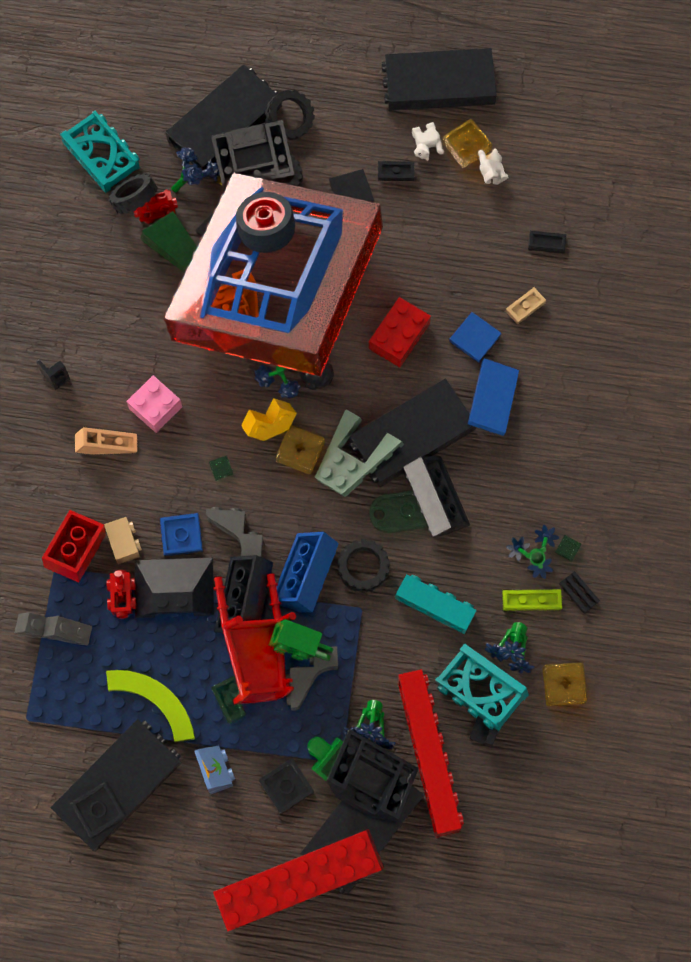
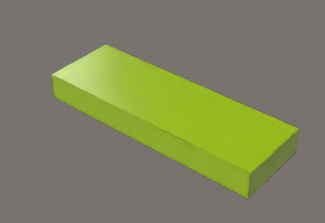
[502,589,562,611]

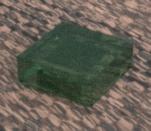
[209,455,233,481]
[555,535,581,562]

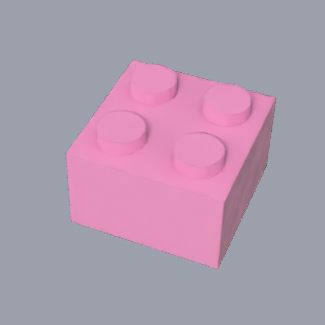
[126,375,182,433]

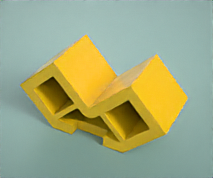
[241,398,297,441]

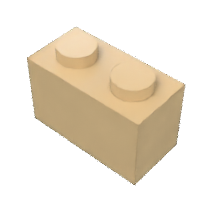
[104,517,142,565]

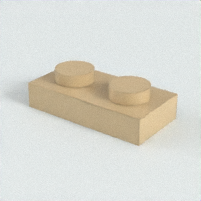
[505,287,546,325]

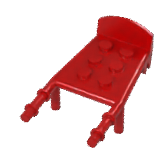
[214,574,296,704]

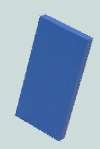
[468,358,519,436]

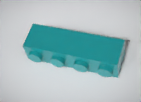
[395,574,476,635]

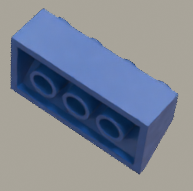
[277,532,339,612]

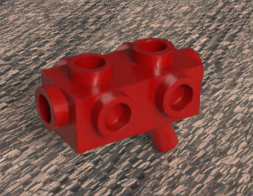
[133,190,178,224]
[107,570,136,619]

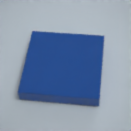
[449,312,502,363]
[160,513,203,557]

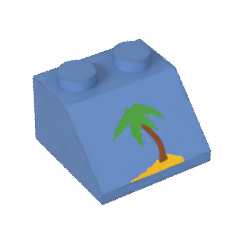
[194,746,235,795]

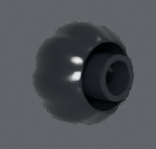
[299,354,334,390]

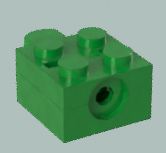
[268,619,333,661]
[307,737,343,781]

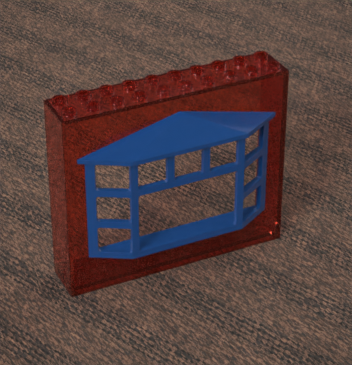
[164,173,383,376]

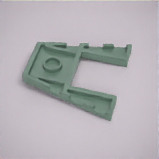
[315,409,404,497]

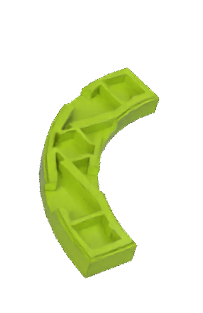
[106,670,195,742]

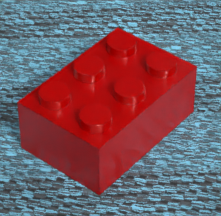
[369,297,431,368]
[42,510,106,583]

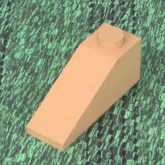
[75,427,137,454]

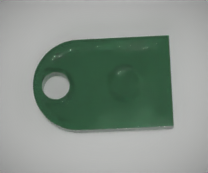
[369,491,428,533]

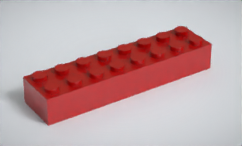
[397,669,464,838]
[213,829,384,932]

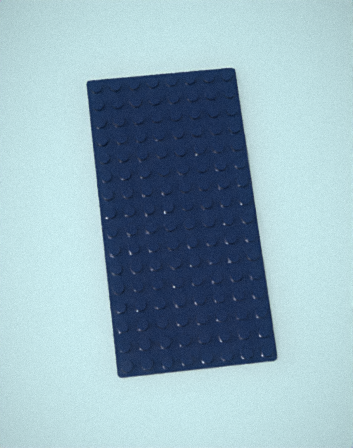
[26,571,362,761]

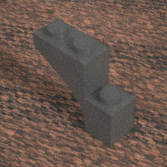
[206,507,263,557]
[14,612,92,646]
[286,646,338,711]

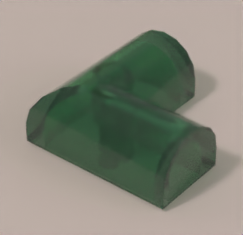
[211,675,246,724]

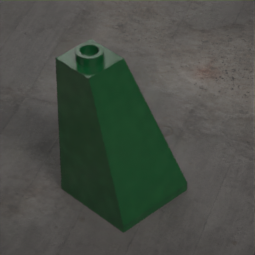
[140,211,209,280]

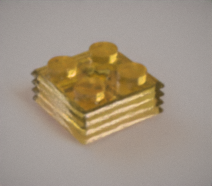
[442,119,492,168]
[276,425,325,475]
[543,663,587,706]

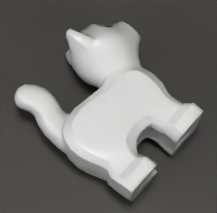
[412,122,444,161]
[478,149,509,185]

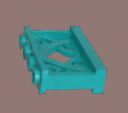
[60,111,140,193]
[435,644,529,731]

